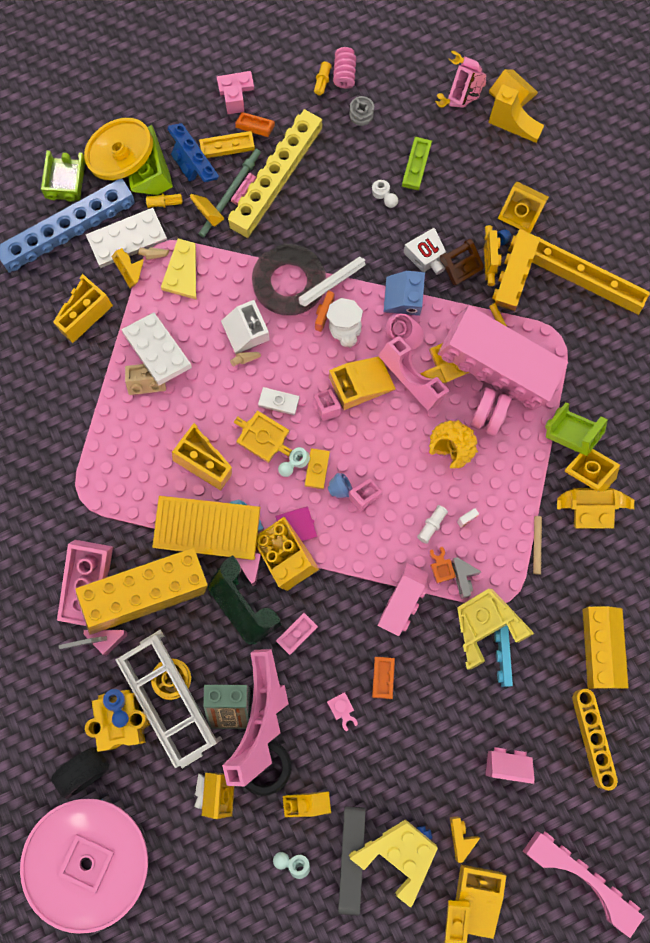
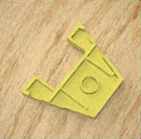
[457,589,534,670]
[349,819,438,907]

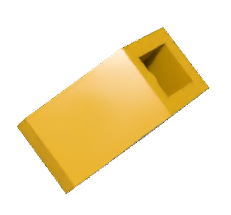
[283,791,331,817]

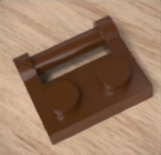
[440,239,484,285]

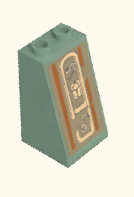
[203,685,251,729]

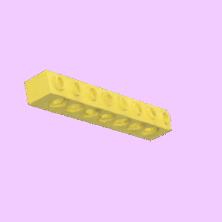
[228,109,322,238]

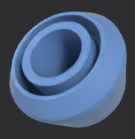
[328,473,352,498]

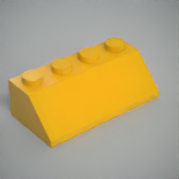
[582,606,629,689]

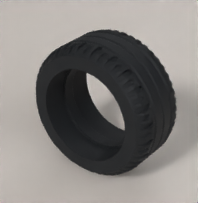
[244,740,292,796]
[51,747,109,799]

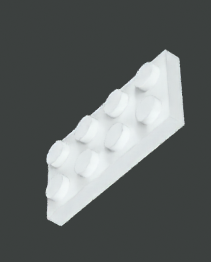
[86,208,167,268]
[121,313,192,385]

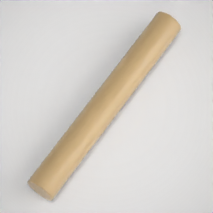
[533,516,542,575]

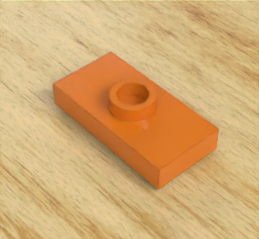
[235,112,275,137]
[315,290,335,332]
[372,657,395,699]

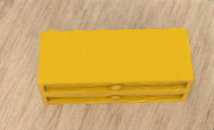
[75,548,208,635]

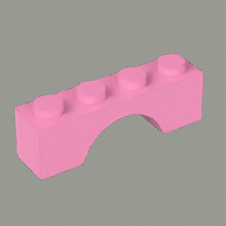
[378,336,450,411]

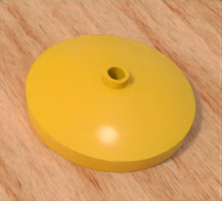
[84,118,153,180]

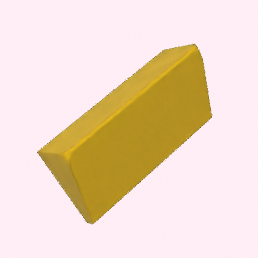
[190,194,224,227]

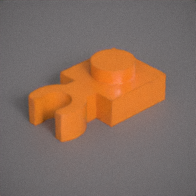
[429,547,456,584]

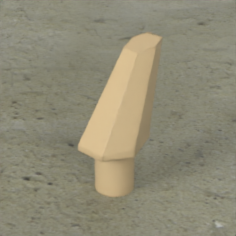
[138,247,169,260]
[230,352,261,366]

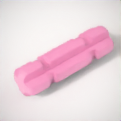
[231,173,257,206]

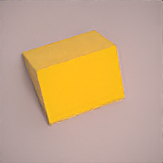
[489,69,538,107]
[202,773,234,819]

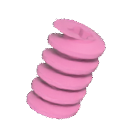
[333,47,356,89]

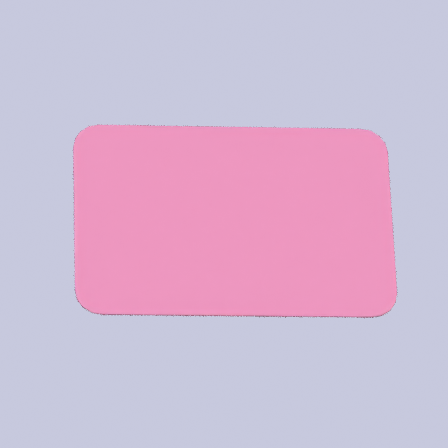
[75,240,568,603]

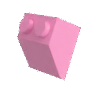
[485,747,534,784]

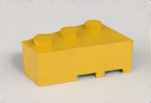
[53,274,113,343]

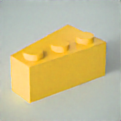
[172,423,232,491]

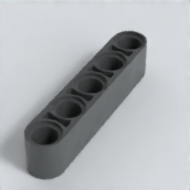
[338,806,365,916]

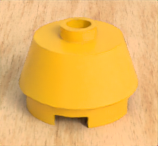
[151,658,191,700]

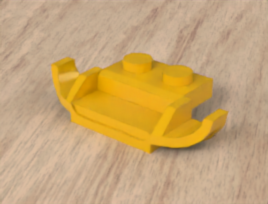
[420,343,470,383]
[557,488,635,528]

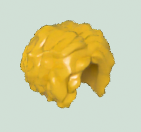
[429,420,478,469]

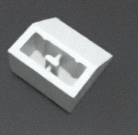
[221,300,270,354]

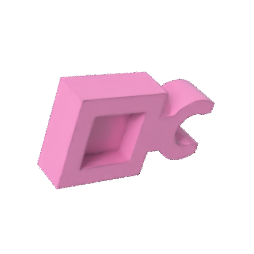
[327,692,358,731]

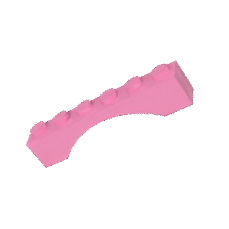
[522,831,644,938]

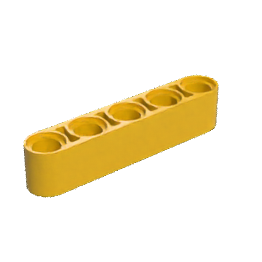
[572,689,618,790]

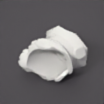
[327,298,363,348]

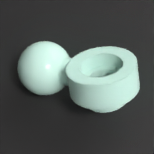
[278,447,310,477]
[273,852,310,879]

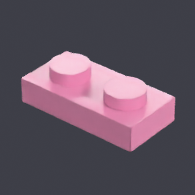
[217,71,254,96]
[276,613,318,655]

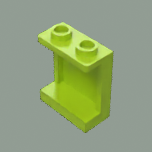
[545,402,608,456]

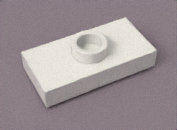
[258,387,300,416]

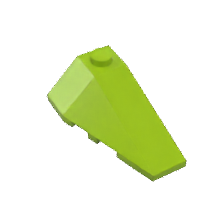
[128,125,173,195]

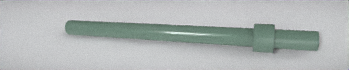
[198,149,261,238]

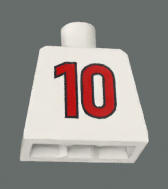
[404,228,446,275]

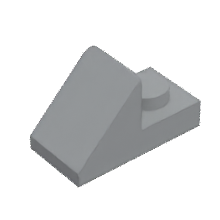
[451,557,481,599]

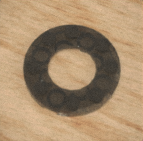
[252,244,326,315]

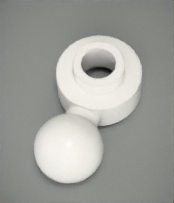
[372,180,398,208]

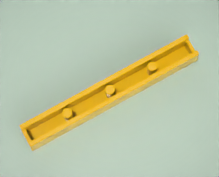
[508,229,650,315]

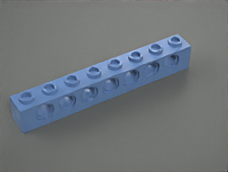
[0,179,135,273]

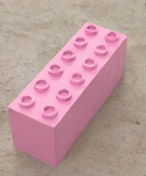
[438,305,568,410]

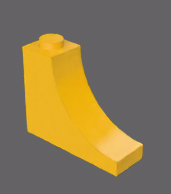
[488,84,544,143]

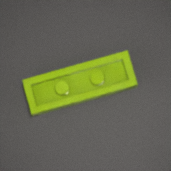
[402,137,432,191]

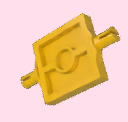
[484,225,501,286]
[234,410,292,463]

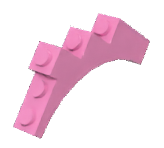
[222,649,289,786]

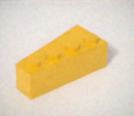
[492,231,540,311]

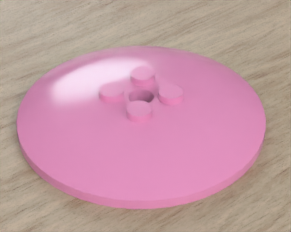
[20,798,148,933]

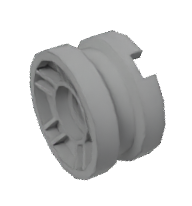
[349,96,374,126]

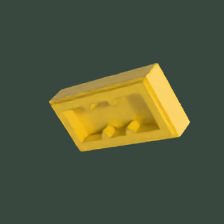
[305,448,330,490]

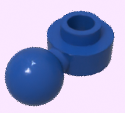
[103,689,129,728]

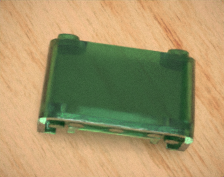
[208,555,282,645]

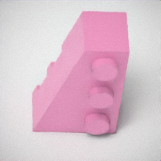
[378,563,428,636]

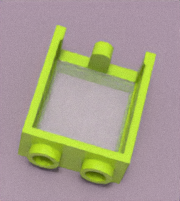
[41,150,86,202]

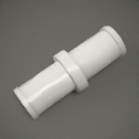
[417,505,448,544]

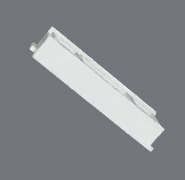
[115,630,222,768]

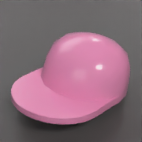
[385,313,423,350]

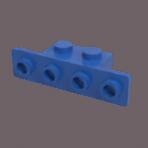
[167,123,219,182]

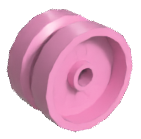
[470,387,511,436]

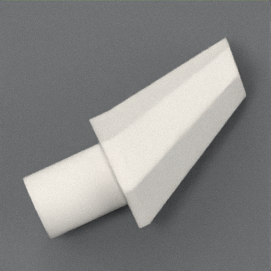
[194,774,205,809]

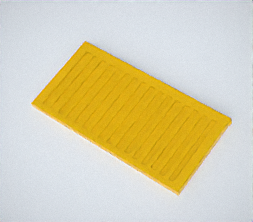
[152,496,261,560]

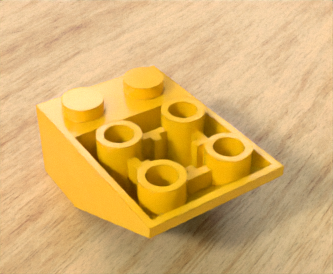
[329,356,396,410]
[256,517,319,591]
[456,864,506,939]

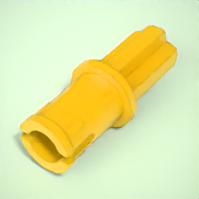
[314,62,332,96]
[146,193,183,208]

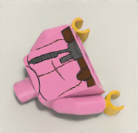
[435,51,486,108]

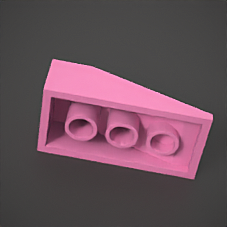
[57,540,113,626]

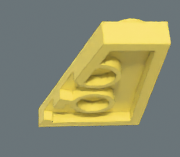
[161,239,197,300]

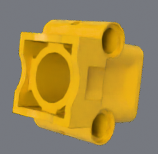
[85,690,150,752]

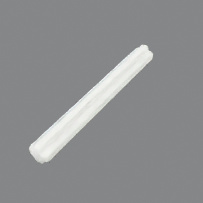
[299,257,365,306]

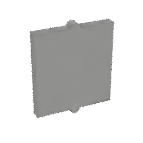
[59,636,107,649]

